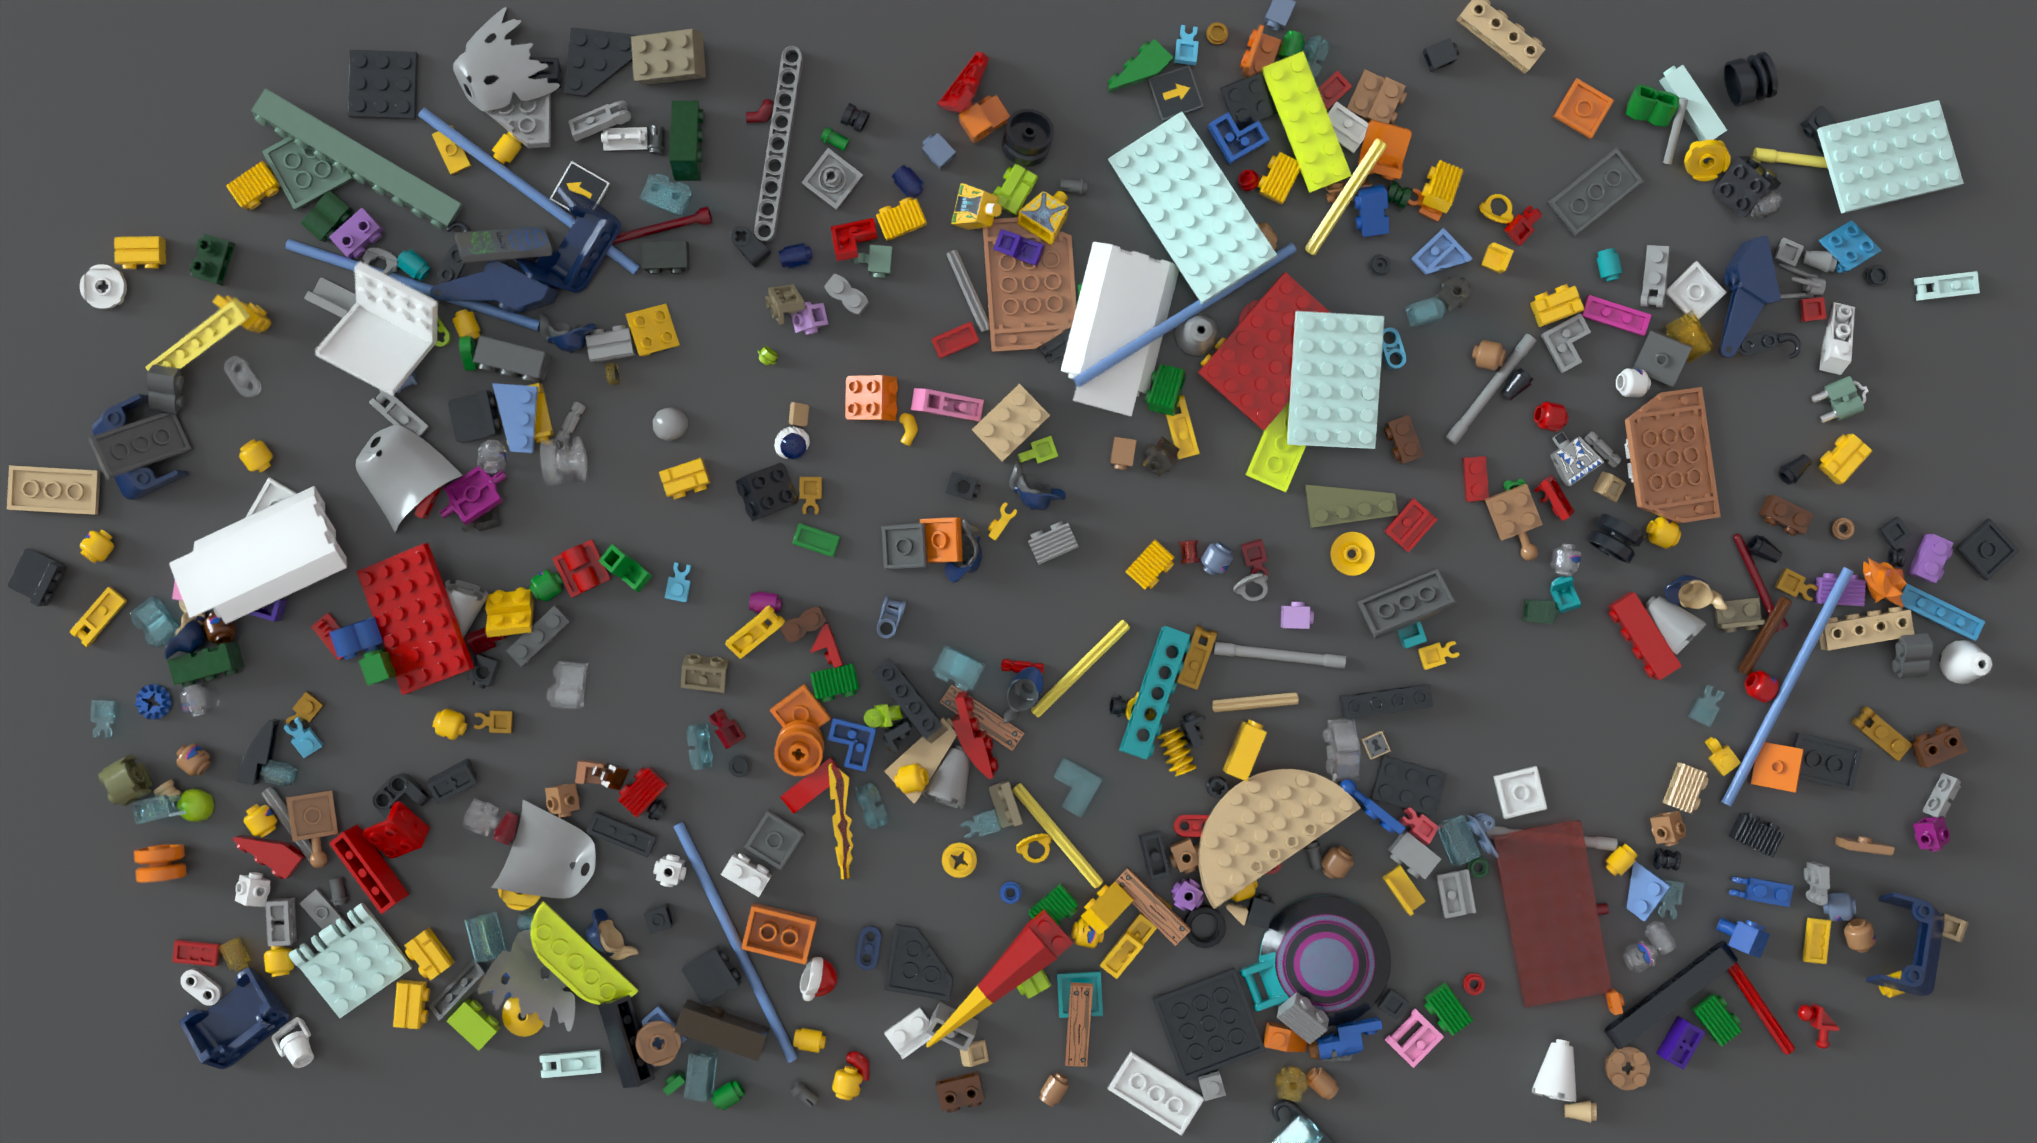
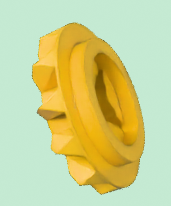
[942,842,977,878]

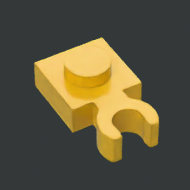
[1418,641,1460,670]

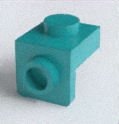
[1550,576,1581,614]

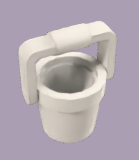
[272,1017,314,1068]

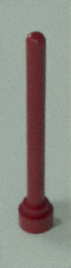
[613,206,713,244]
[1733,534,1789,632]

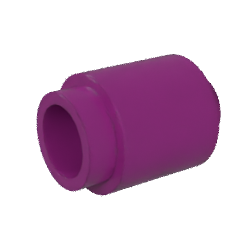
[749,591,782,614]

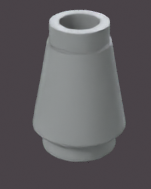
[1803,251,1837,273]

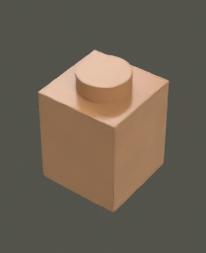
[1110,437,1137,470]

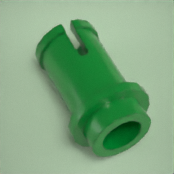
[820,127,850,152]

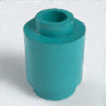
[1596,248,1623,282]
[397,249,431,281]

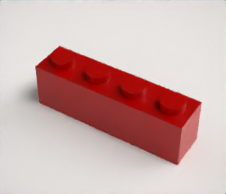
[1608,592,1682,680]
[329,824,410,914]

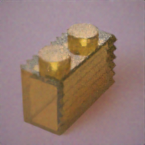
[1666,310,1715,363]

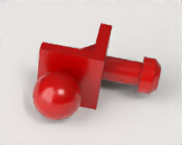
[1798,1003,1839,1049]

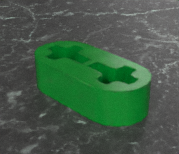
[459,336,478,371]

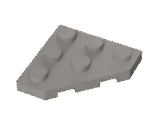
[485,92,551,148]

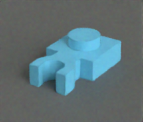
[1174,25,1199,66]
[665,562,692,602]
[284,716,323,758]

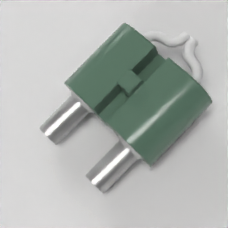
[1811,376,1869,423]

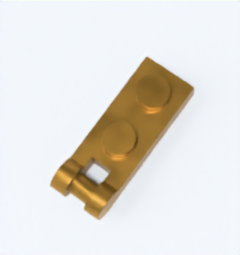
[1176,625,1218,690]
[1851,706,1913,761]

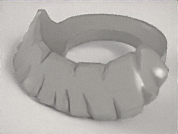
[362,247,399,276]
[1233,574,1268,601]

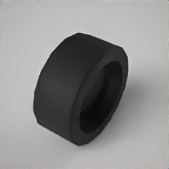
[1184,905,1226,948]

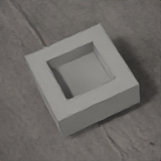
[1773,237,1804,267]

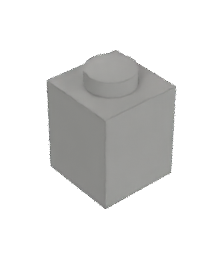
[1197,1069,1226,1101]

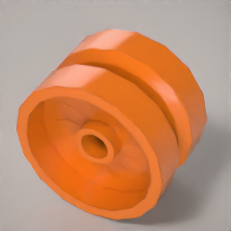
[775,720,825,776]
[133,844,187,882]

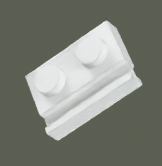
[1328,101,1368,154]
[884,1007,933,1059]

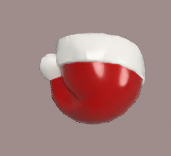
[800,957,838,1001]

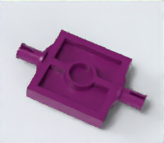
[439,464,507,525]

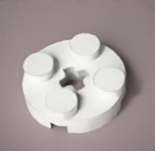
[80,264,127,309]

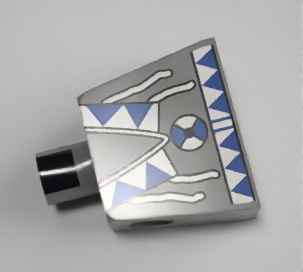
[1550,431,1604,487]

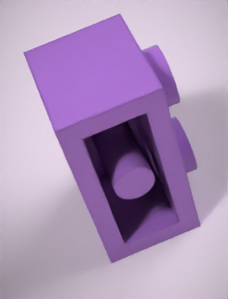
[329,208,385,259]
[1907,534,1954,583]

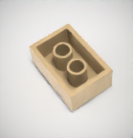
[972,384,1050,462]

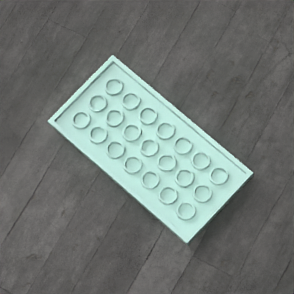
[1108,111,1277,304]

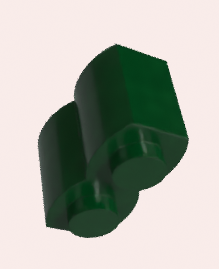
[301,190,353,242]

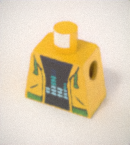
[951,183,1002,230]

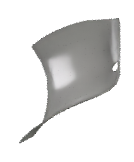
[356,425,463,534]
[491,800,596,899]

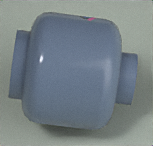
[1201,541,1234,575]
[1823,892,1856,921]

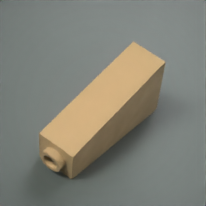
[884,717,957,803]

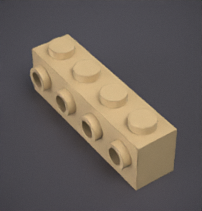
[1456,0,1545,74]
[1819,606,1914,650]

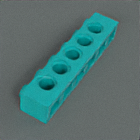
[1119,626,1191,760]

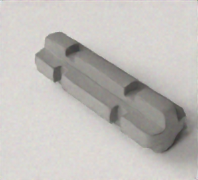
[556,402,586,443]
[1584,431,1621,468]

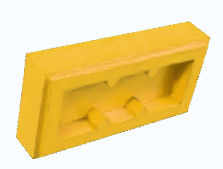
[432,125,472,175]
[1802,917,1831,964]

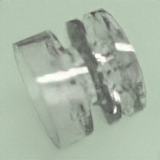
[540,436,588,486]

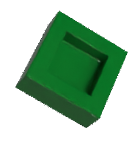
[663,1071,688,1096]

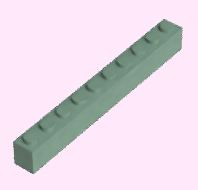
[251,88,462,230]

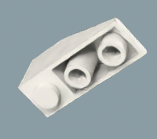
[1820,302,1855,375]

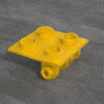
[625,304,680,357]

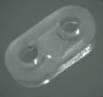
[224,356,261,397]

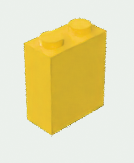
[1222,719,1267,781]

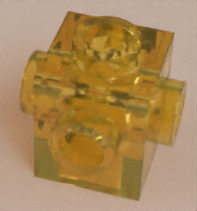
[1275,1066,1308,1102]

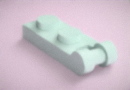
[1914,271,1980,301]
[539,1049,603,1078]

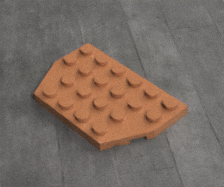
[983,217,1077,352]
[1625,387,1721,523]

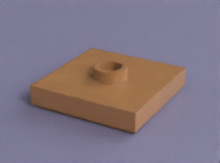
[1835,836,1894,856]

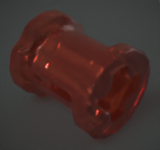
[1179,540,1200,564]

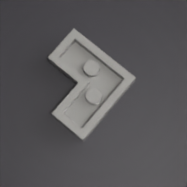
[1541,313,1591,373]

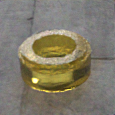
[605,362,620,385]

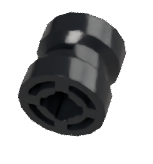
[840,103,870,133]

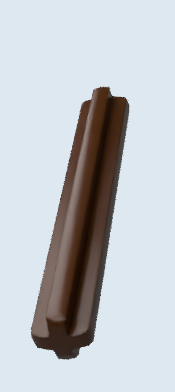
[1738,596,1792,675]

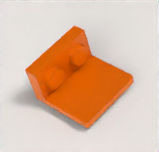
[1240,24,1281,76]

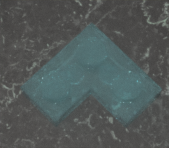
[1053,758,1102,817]

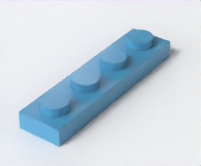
[1900,584,1986,641]

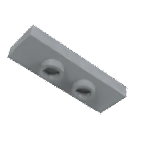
[299,888,353,935]

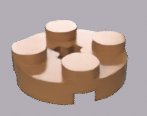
[635,1020,681,1066]
[1605,1045,1650,1090]

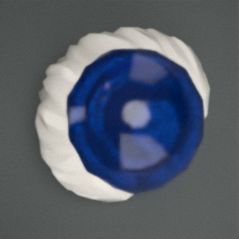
[774,426,810,459]

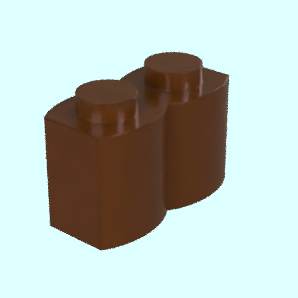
[780,606,828,642]

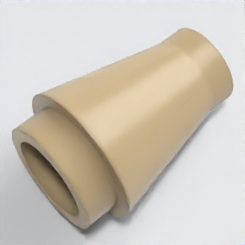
[1565,1101,1597,1123]

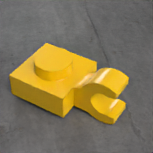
[987,502,1017,541]
[1705,737,1741,776]

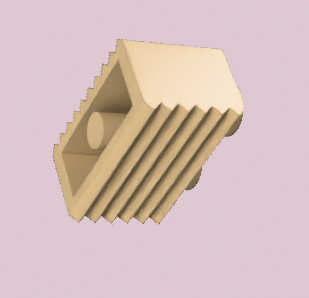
[1663,762,1708,814]

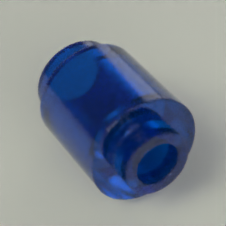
[892,165,924,198]
[779,243,813,269]

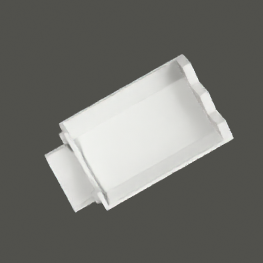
[1061,242,1179,416]
[169,486,347,624]

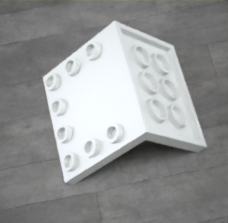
[315,262,437,396]

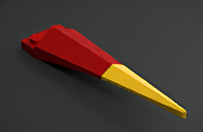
[926,909,1073,1047]

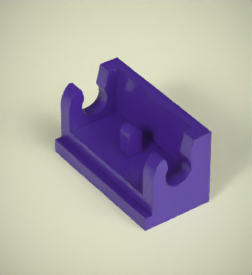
[1656,1016,1705,1070]

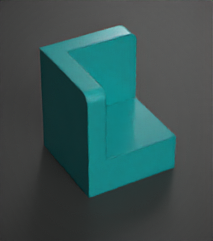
[1397,622,1427,648]

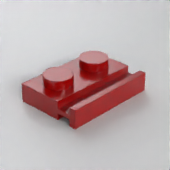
[1384,498,1438,552]

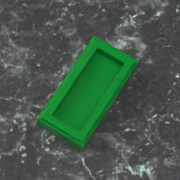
[792,523,841,558]

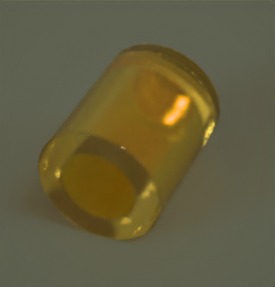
[218,937,250,972]

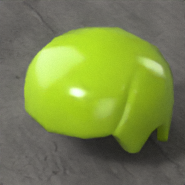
[177,788,215,822]

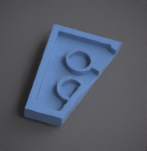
[492,383,538,453]

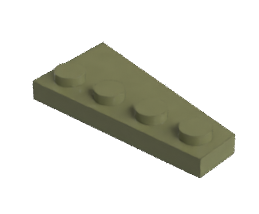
[1304,484,1398,528]

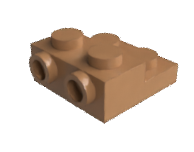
[1347,69,1407,125]

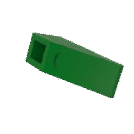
[1107,39,1173,92]

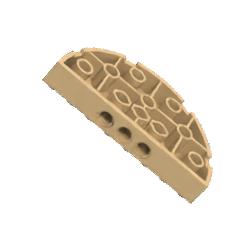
[1198,769,1361,909]

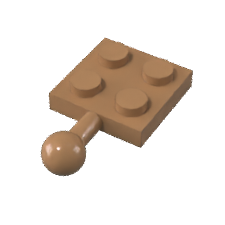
[1485,483,1543,561]
[286,790,338,868]

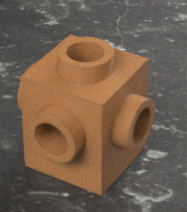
[545,783,580,817]
[1650,811,1686,846]
[1169,837,1199,874]

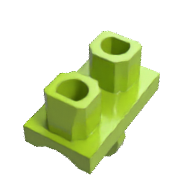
[864,704,902,728]

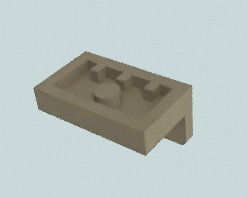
[765,284,805,325]
[1714,597,1765,632]
[681,654,729,693]
[988,780,1023,828]

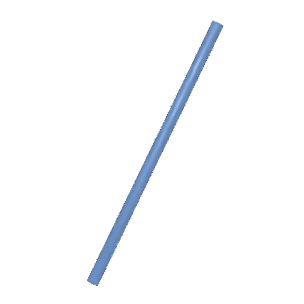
[418,107,640,275]
[285,239,540,331]
[1073,243,1297,387]
[1721,567,1854,806]
[673,822,798,1063]

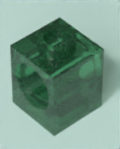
[1523,599,1558,624]

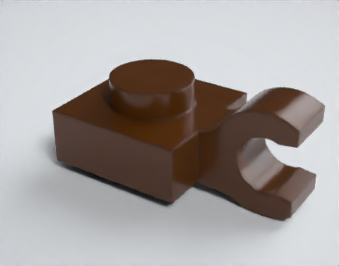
[592,764,629,790]

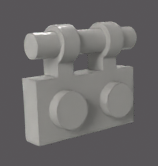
[1804,861,1830,905]

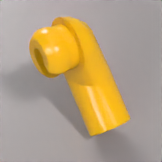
[899,413,918,447]

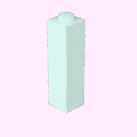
[1659,65,1727,142]

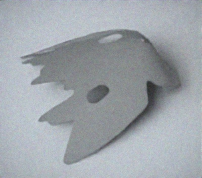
[453,7,560,111]
[478,930,575,1031]

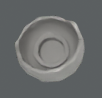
[652,407,688,441]

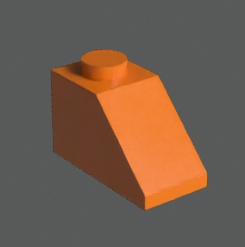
[1262,1021,1307,1052]

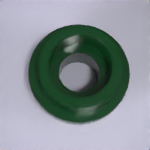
[1467,856,1490,879]

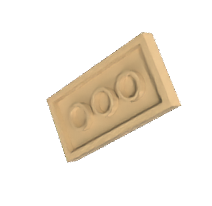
[7,465,101,515]

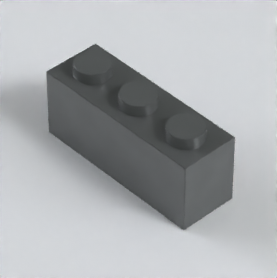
[506,605,573,667]

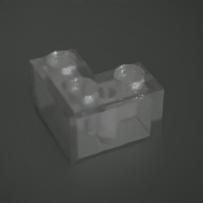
[547,660,588,709]
[1323,718,1361,782]

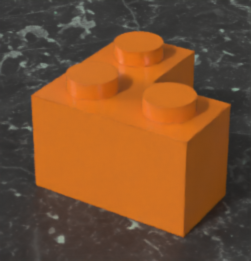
[959,95,1010,144]

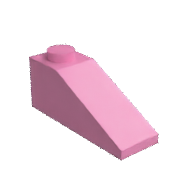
[911,388,984,422]

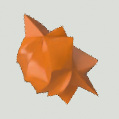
[1863,558,1907,608]

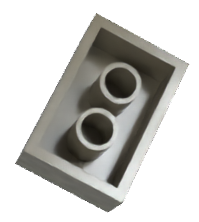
[631,29,706,85]

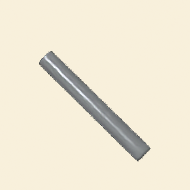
[1663,98,1688,164]

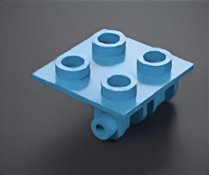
[1819,220,1882,273]

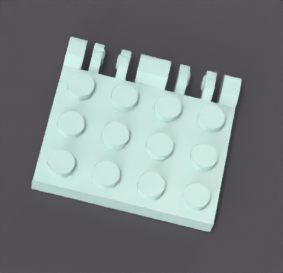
[289,903,413,1018]

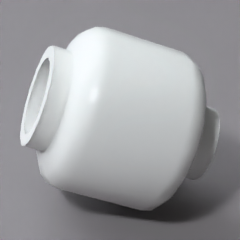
[1616,368,1651,398]

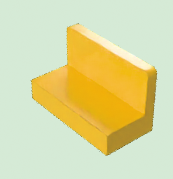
[1382,865,1426,916]

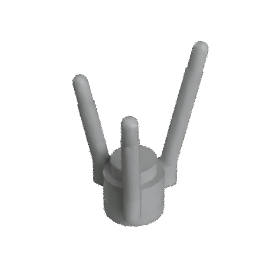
[1779,263,1826,299]

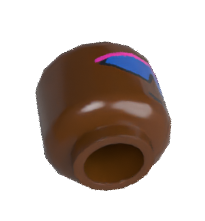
[203,612,236,645]

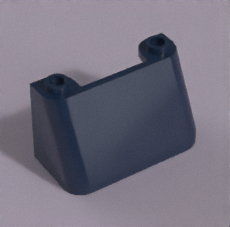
[179,967,290,1069]

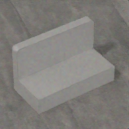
[304,278,356,318]

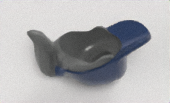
[538,313,596,353]
[1009,461,1066,510]
[945,519,982,583]
[1003,667,1044,723]

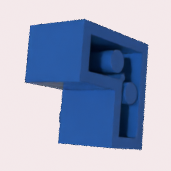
[1207,112,1270,165]
[828,717,877,772]

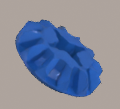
[135,684,171,719]

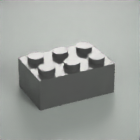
[473,336,552,383]

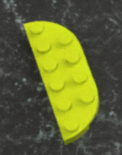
[530,901,638,1005]

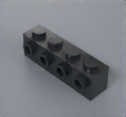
[598,995,656,1088]

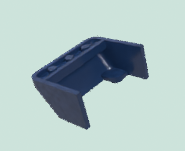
[515,186,622,293]
[92,394,189,500]
[1866,892,1944,996]

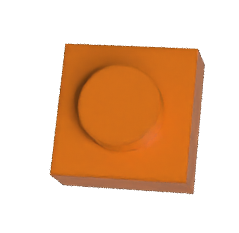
[1604,988,1624,1015]

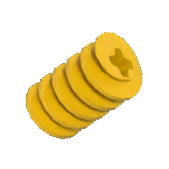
[1157,727,1197,776]

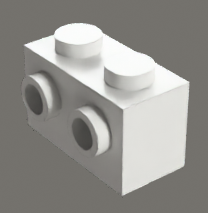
[721,853,772,897]

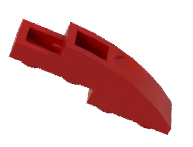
[952,691,998,779]

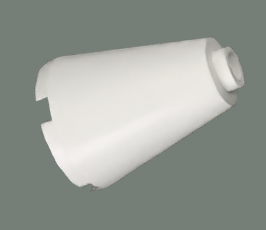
[1940,640,1992,684]
[1532,1039,1576,1102]

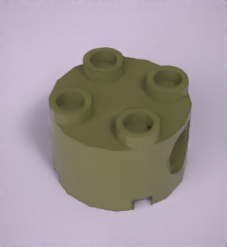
[98,755,152,806]

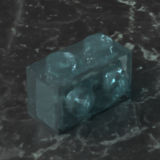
[640,173,693,217]

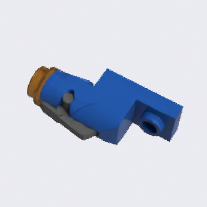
[1308,1016,1382,1061]

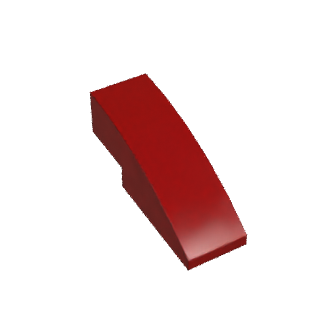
[780,757,843,814]

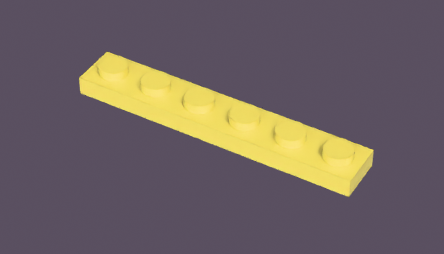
[145,298,251,371]

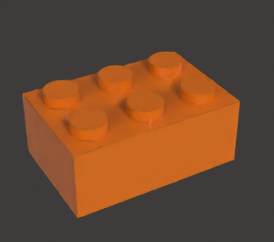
[741,903,818,965]

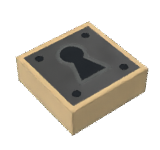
[1361,731,1391,760]

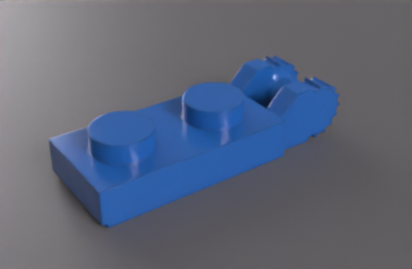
[1729,876,1794,907]

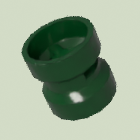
[1387,180,1413,209]

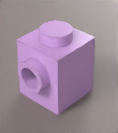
[1281,602,1314,629]

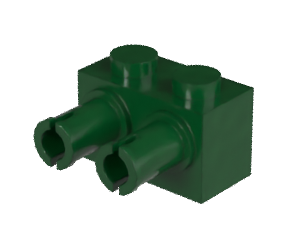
[190,234,235,286]

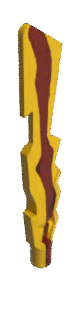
[829,763,853,879]

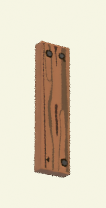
[940,684,1024,751]
[1115,867,1192,946]
[1065,982,1093,1067]

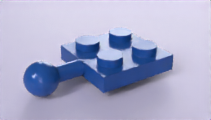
[1339,779,1405,835]

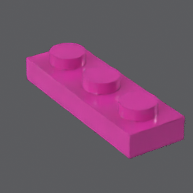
[1581,295,1651,336]

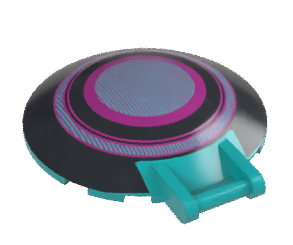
[1239,895,1391,1026]

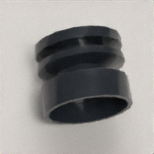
[1724,52,1778,107]

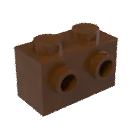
[1384,415,1424,464]
[1758,495,1814,536]
[1910,724,1968,768]
[936,1071,985,1113]

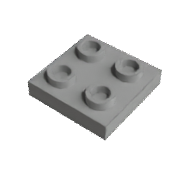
[801,148,863,210]

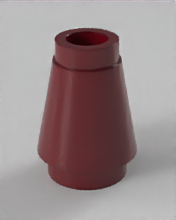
[493,811,519,846]

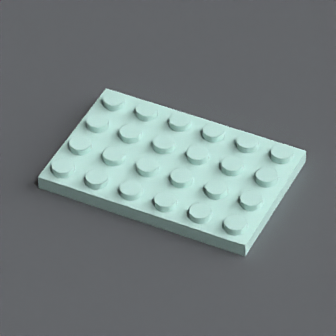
[1817,100,1964,214]
[1287,311,1384,449]

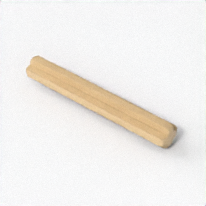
[1212,692,1299,712]

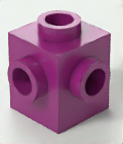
[1913,816,1950,852]

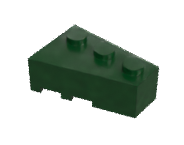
[669,101,704,181]
[167,642,245,688]

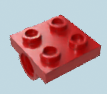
[552,539,612,598]

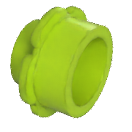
[758,346,778,366]

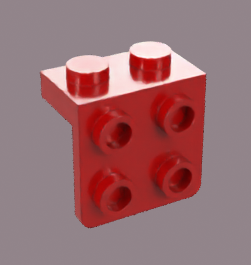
[363,801,430,859]

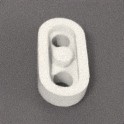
[181,969,222,1006]

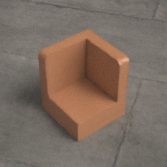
[575,759,607,785]

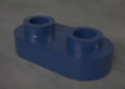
[856,925,882,970]

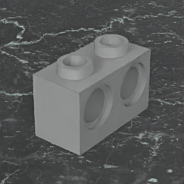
[266,897,297,946]

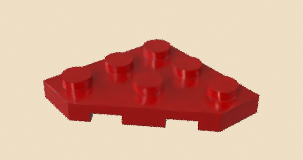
[937,52,989,113]

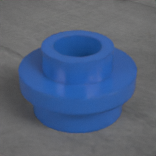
[1000,882,1022,904]

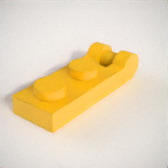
[1166,395,1200,460]
[70,587,127,647]
[725,605,785,659]

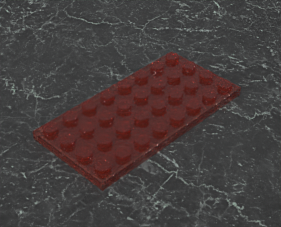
[1493,820,1612,1007]

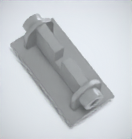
[1922,773,1961,818]

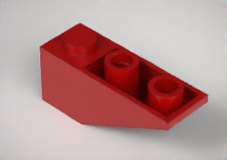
[232,835,306,879]

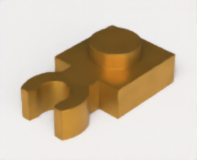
[800,477,822,514]
[1774,568,1818,601]
[286,691,325,728]
[474,710,514,733]

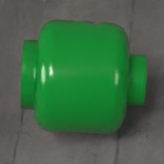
[529,569,563,602]

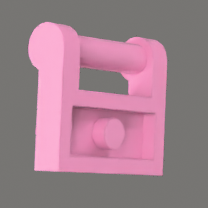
[1385,1009,1444,1068]

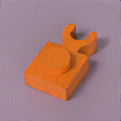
[1407,189,1443,222]

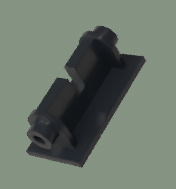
[1039,328,1071,363]

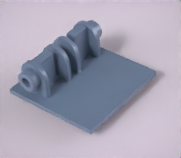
[1466,813,1499,858]

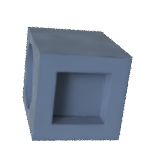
[1263,0,1296,31]
[922,133,956,170]

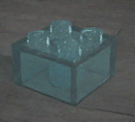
[933,645,985,692]

